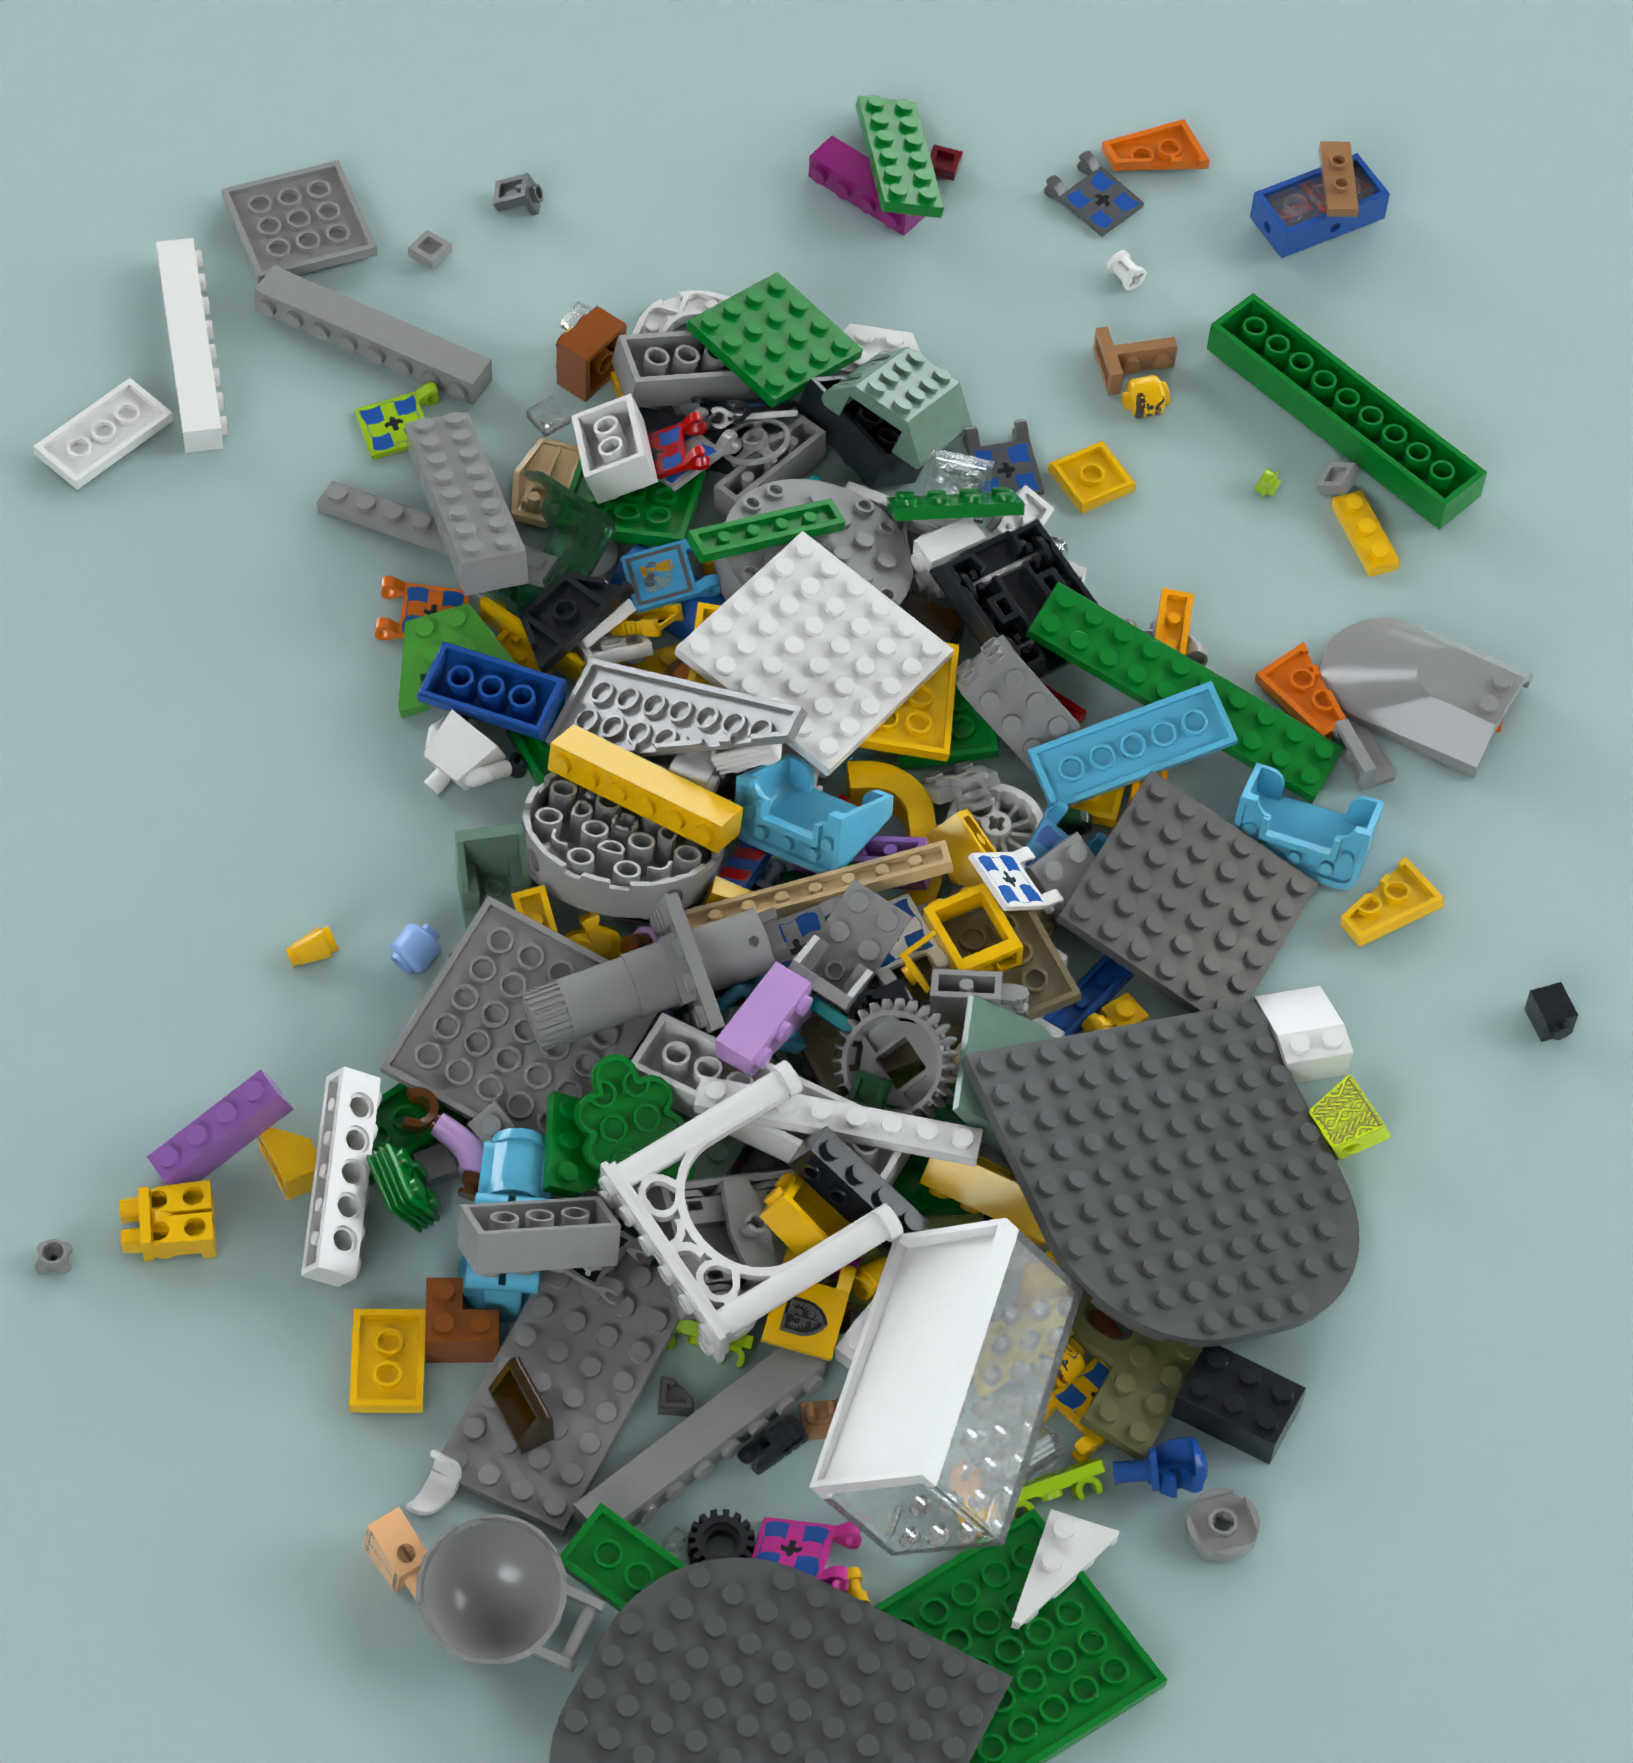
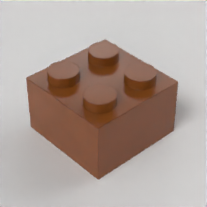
[556,306,626,402]

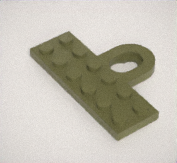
[1065,1285,1203,1460]

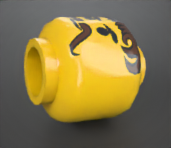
[1121,375,1170,419]

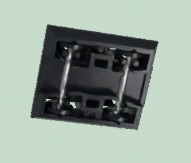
[929,518,1098,679]

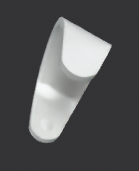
[405,1450,462,1516]

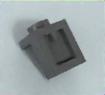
[493,173,543,215]

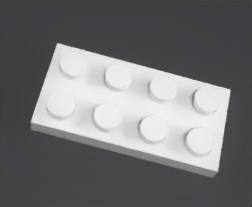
[33,378,174,490]

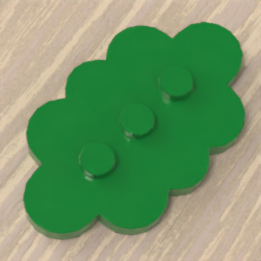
[574,1054,695,1193]

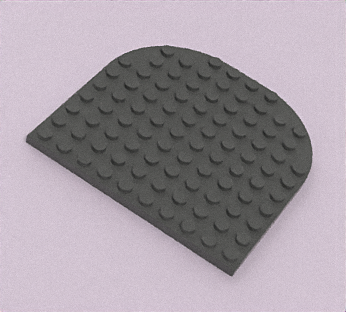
[961,1002,1360,1347]
[549,1557,1013,1763]

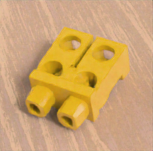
[119,1180,217,1262]

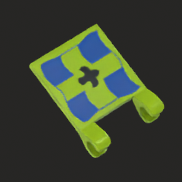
[354,382,440,460]

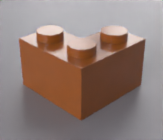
[425,1278,499,1363]

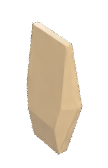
[511,437,580,528]

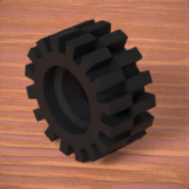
[687,1509,755,1565]

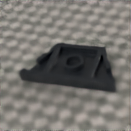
[519,572,635,673]

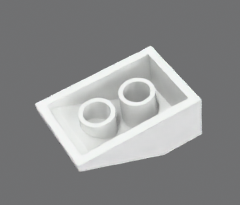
[1254,986,1354,1083]

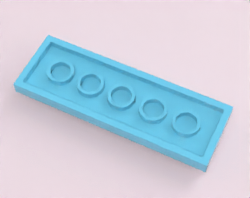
[1026,681,1238,807]

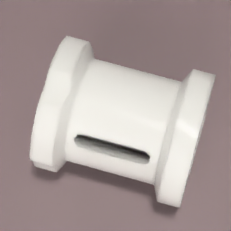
[1106,250,1147,291]

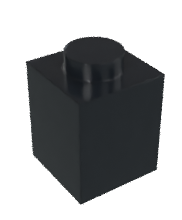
[1524,982,1578,1042]

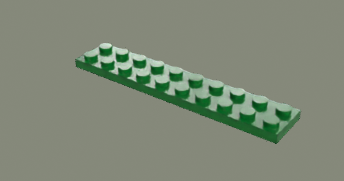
[1026,582,1344,803]

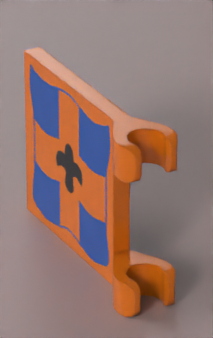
[375,576,470,641]

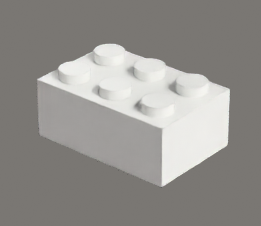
[571,393,658,504]

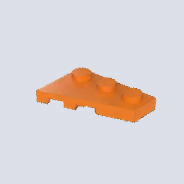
[1101,119,1210,171]
[1255,642,1346,739]

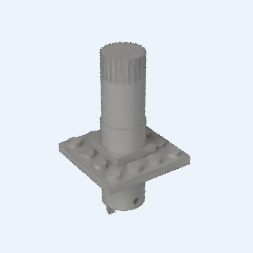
[521,892,792,1052]

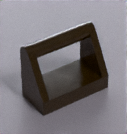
[488,1356,555,1455]

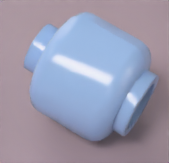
[390,923,441,975]

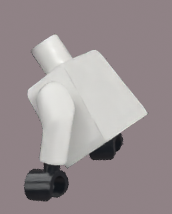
[424,710,528,795]

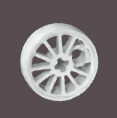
[946,784,1043,852]

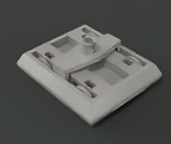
[646,1168,829,1321]

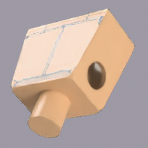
[363,1507,427,1600]

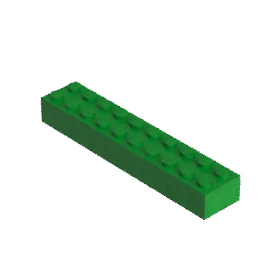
[1207,293,1487,529]

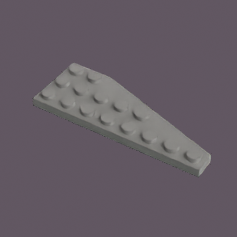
[545,658,808,757]

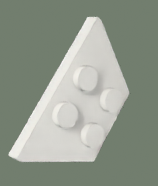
[830,323,920,376]

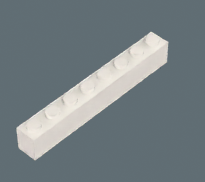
[156,238,228,453]

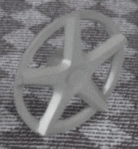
[723,418,791,467]

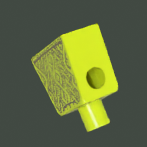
[1309,1074,1391,1159]

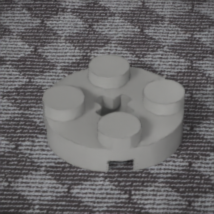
[1185,1488,1260,1562]

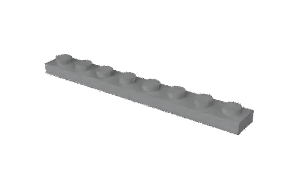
[316,481,559,588]

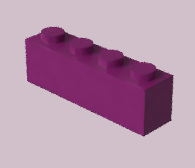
[808,135,925,236]

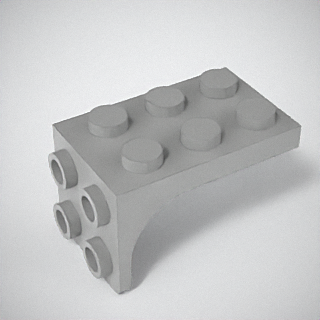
[955,635,1081,770]

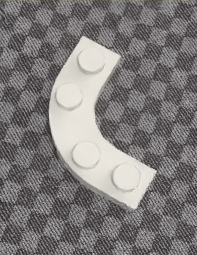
[632,290,730,334]

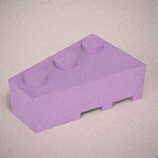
[715,961,813,1077]

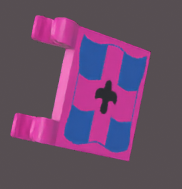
[752,1517,862,1592]

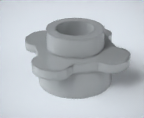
[35,1239,73,1275]

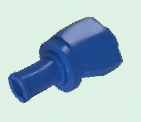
[1112,1436,1208,1498]

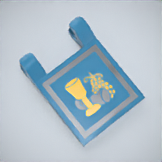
[620,538,721,614]

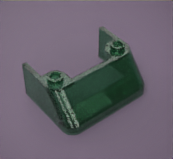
[478,470,615,617]

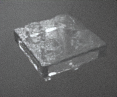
[923,448,995,524]

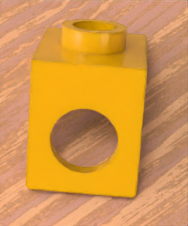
[899,930,937,993]

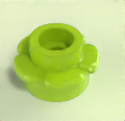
[1254,468,1282,498]

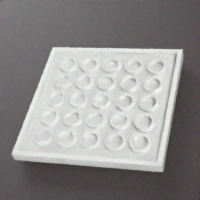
[674,531,954,777]

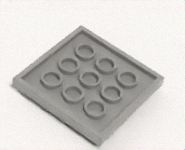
[221,160,377,284]

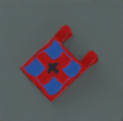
[647,411,710,480]

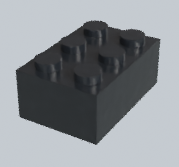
[1172,1345,1306,1465]

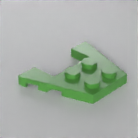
[398,603,517,718]

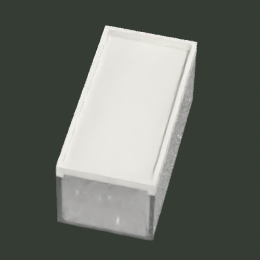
[809,1218,1084,1556]

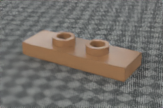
[1319,141,1359,217]

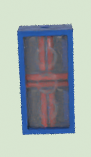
[1250,153,1390,258]

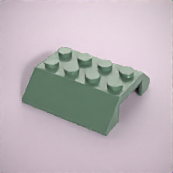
[822,347,972,470]

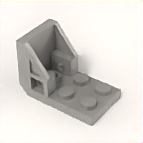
[788,879,912,1016]

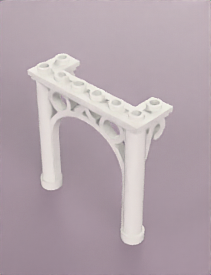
[598,1060,904,1364]

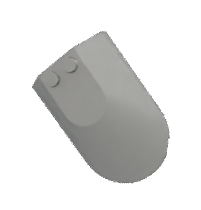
[1319,618,1533,778]

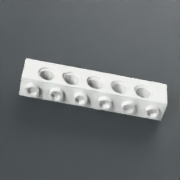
[301,1066,382,1287]

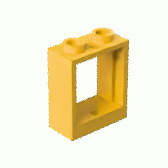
[923,882,1023,972]
[759,1171,850,1256]

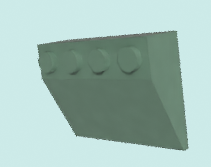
[952,995,1055,1168]

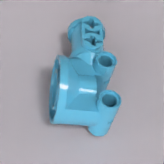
[458,1128,552,1323]

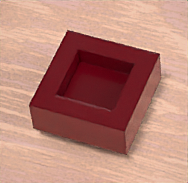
[930,144,963,181]

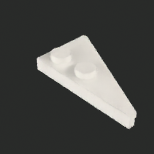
[1011,1509,1119,1630]

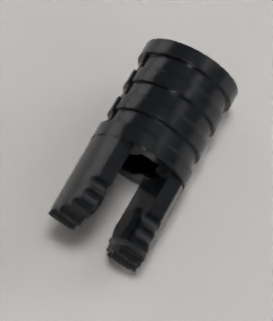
[737,1414,809,1475]

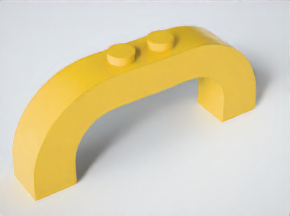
[845,761,942,906]

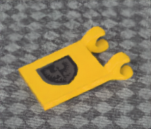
[761,1248,856,1362]

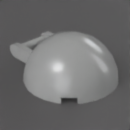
[416,1514,606,1673]

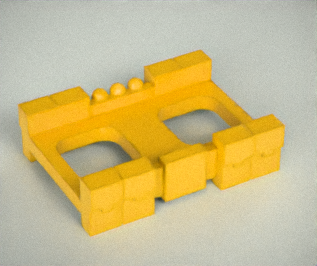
[610,603,684,637]

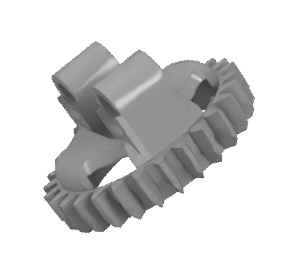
[832,998,960,1118]

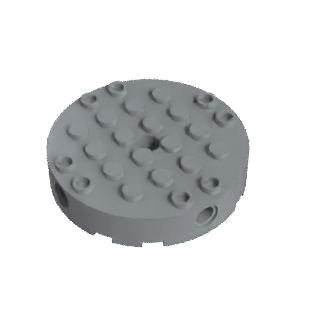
[714,479,913,607]
[522,764,725,919]

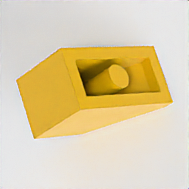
[257,1127,317,1200]

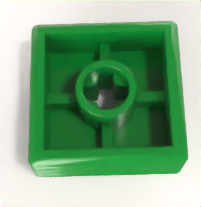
[366,1143,441,1233]

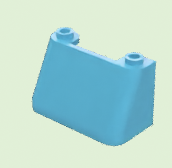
[735,753,894,874]
[1233,763,1384,890]

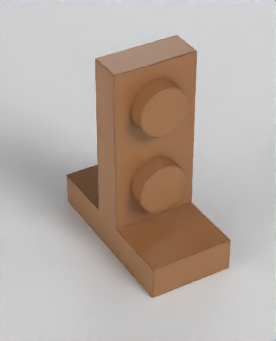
[1093,327,1178,396]

